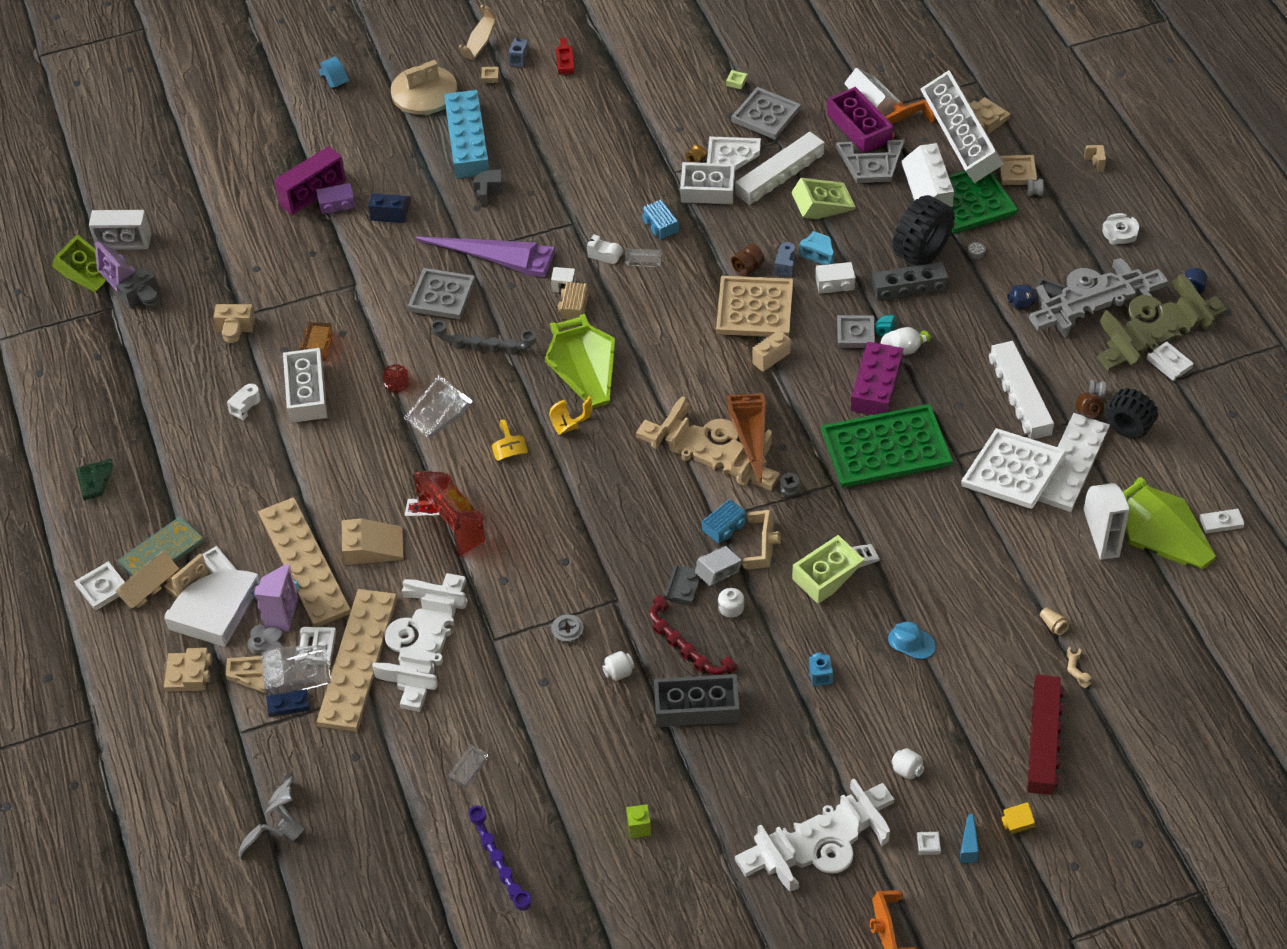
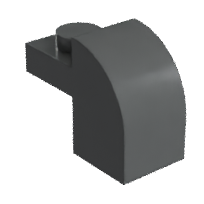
[473,170,503,207]

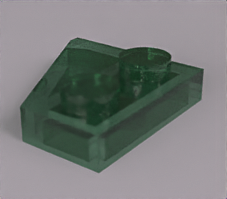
[76,458,114,501]

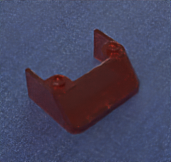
[413,471,485,556]

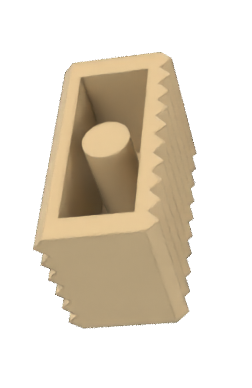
[558,282,588,320]
[753,330,791,372]

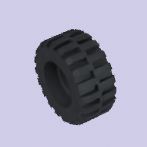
[892,195,955,266]

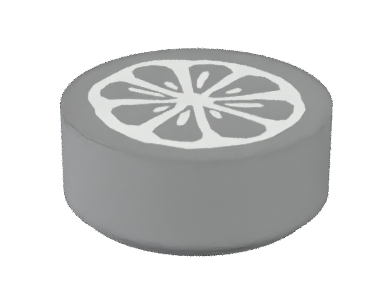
[967,242,986,259]

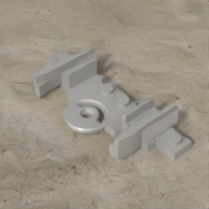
[1029,258,1168,338]

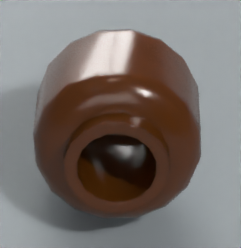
[1076,392,1104,419]

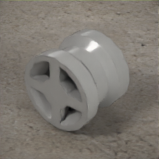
[1027,179,1043,196]
[1089,380,1106,400]

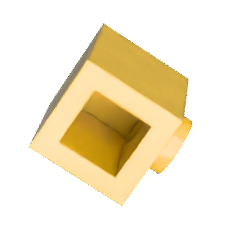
[1001,802,1036,834]

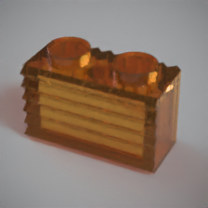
[300,322,333,361]

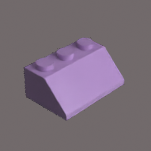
[254,564,299,632]

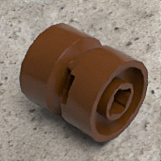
[731,243,765,276]

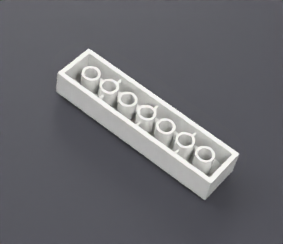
[921,70,1004,183]

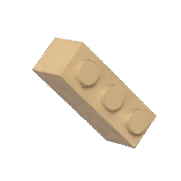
[115,551,179,609]

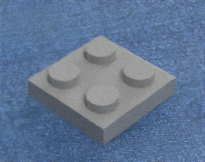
[837,315,875,348]

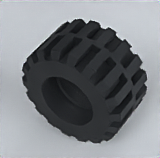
[1105,388,1159,439]

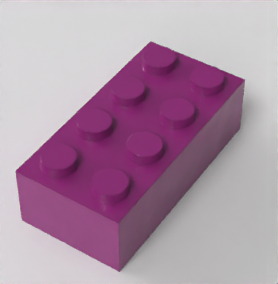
[827,86,893,153]
[274,146,346,215]
[851,341,904,415]

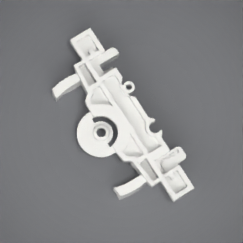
[372,573,467,712]
[735,779,894,891]

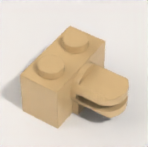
[213,304,255,343]

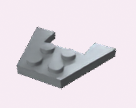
[836,140,904,183]

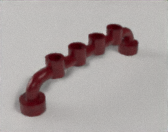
[649,595,737,675]

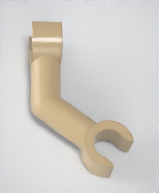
[1067,647,1091,688]

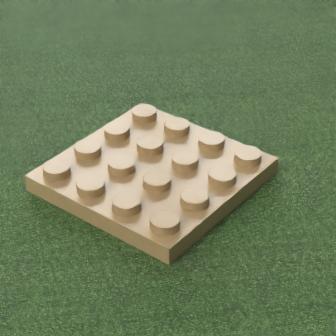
[716,276,793,337]

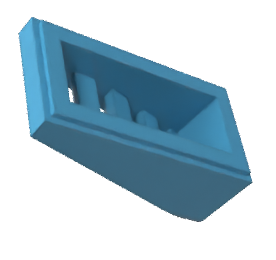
[960,814,979,863]

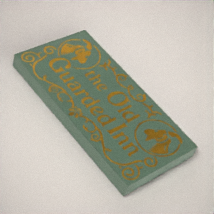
[117,516,204,577]

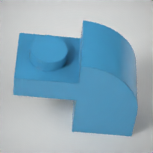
[318,57,349,88]

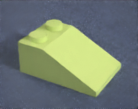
[791,178,856,219]
[792,535,864,604]

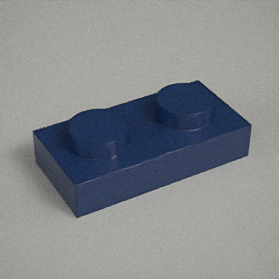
[266,689,310,717]

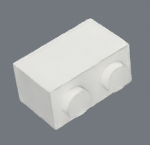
[815,262,855,294]

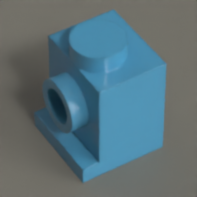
[809,652,833,686]

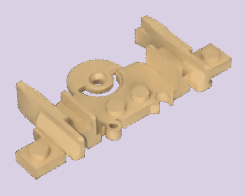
[636,396,780,491]

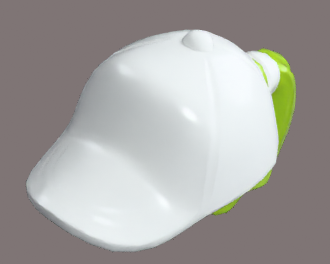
[881,327,931,355]

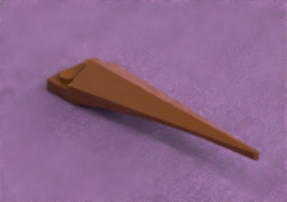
[726,393,766,483]

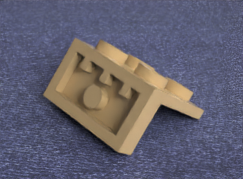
[164,554,209,599]

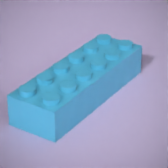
[444,90,489,179]

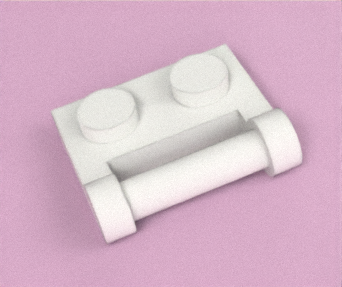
[294,627,336,667]

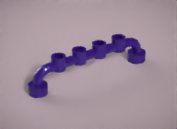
[469,806,532,911]

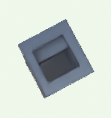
[508,38,529,67]
[774,242,795,277]

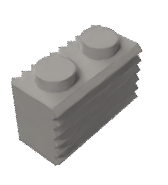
[695,546,742,586]

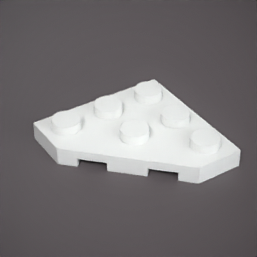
[707,137,761,171]

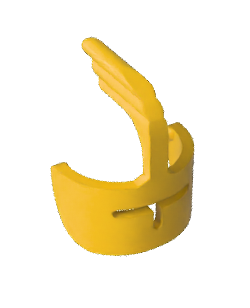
[549,396,592,435]
[491,419,528,461]

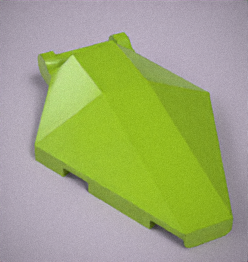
[545,314,615,408]
[1123,477,1216,570]

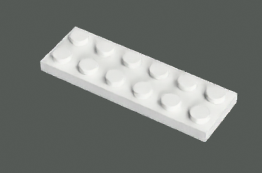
[1037,413,1110,512]

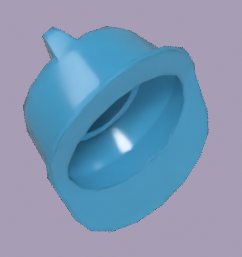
[888,621,936,659]

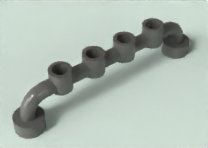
[431,320,536,355]

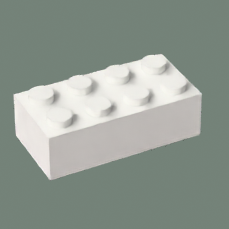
[283,348,328,423]

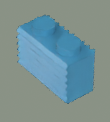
[642,200,679,239]
[702,499,746,544]

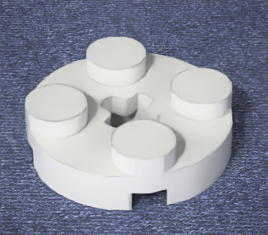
[1102,213,1139,245]

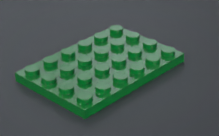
[821,404,953,488]

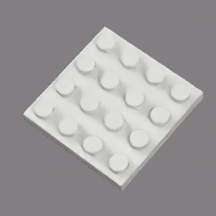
[961,428,1066,509]

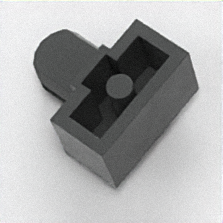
[116,267,159,309]

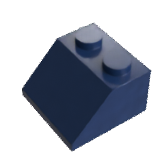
[368,193,411,223]

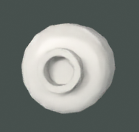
[718,588,744,618]
[602,651,634,681]
[892,748,924,780]

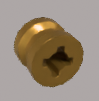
[685,144,707,163]

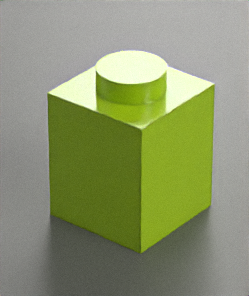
[626,804,651,839]

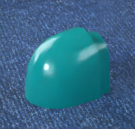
[874,315,897,337]

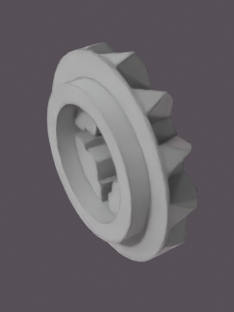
[551,614,584,643]

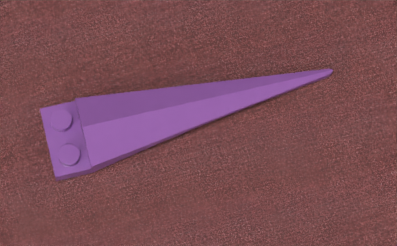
[416,236,555,277]

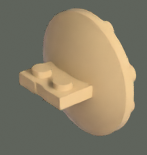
[391,60,457,116]

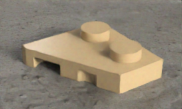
[226,656,269,693]

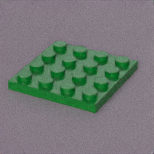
[948,170,1018,234]

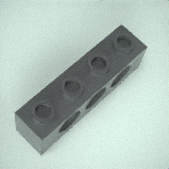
[872,262,948,300]

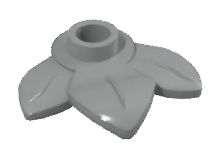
[247,624,284,654]

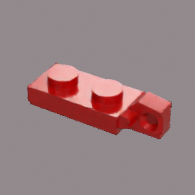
[556,38,574,75]

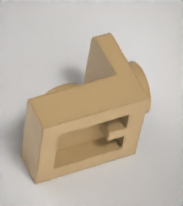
[1084,145,1106,172]

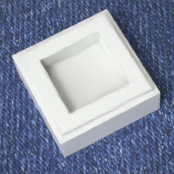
[917,832,941,855]

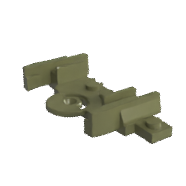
[1097,274,1227,372]

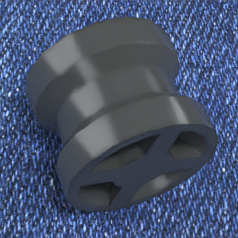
[780,473,800,497]

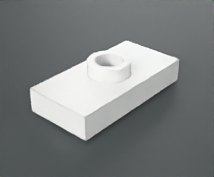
[1199,509,1245,534]

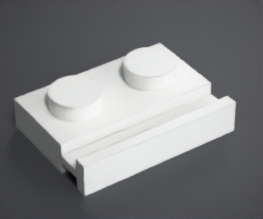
[1147,342,1194,381]

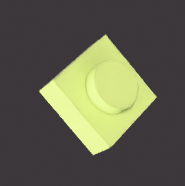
[726,70,747,89]

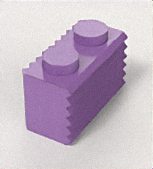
[316,183,355,214]

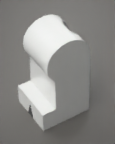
[587,235,623,264]
[227,384,260,420]

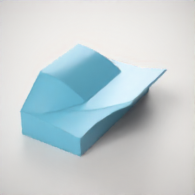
[799,231,834,265]

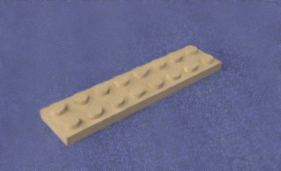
[258,497,351,627]
[316,589,397,732]

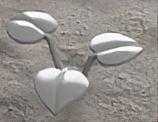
[239,776,304,859]

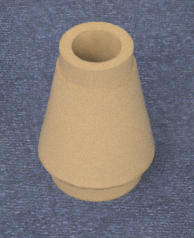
[1040,607,1069,635]

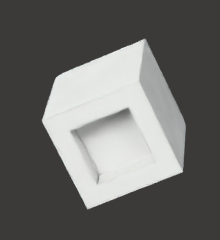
[551,267,576,293]

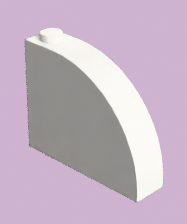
[1084,483,1130,560]
[165,570,260,647]

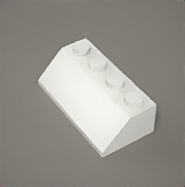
[902,143,954,207]

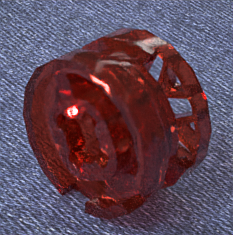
[383,364,409,393]

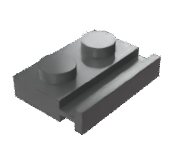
[664,564,701,606]

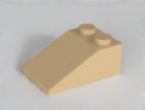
[342,518,404,565]

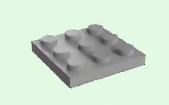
[731,87,801,139]
[408,268,475,320]

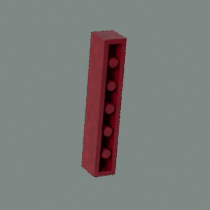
[1027,674,1064,795]

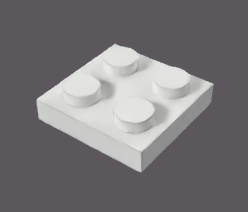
[74,561,124,611]

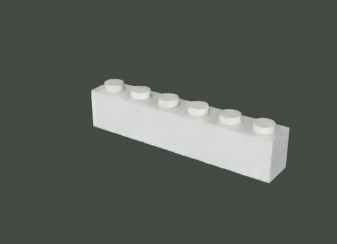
[735,132,824,205]
[989,341,1054,440]

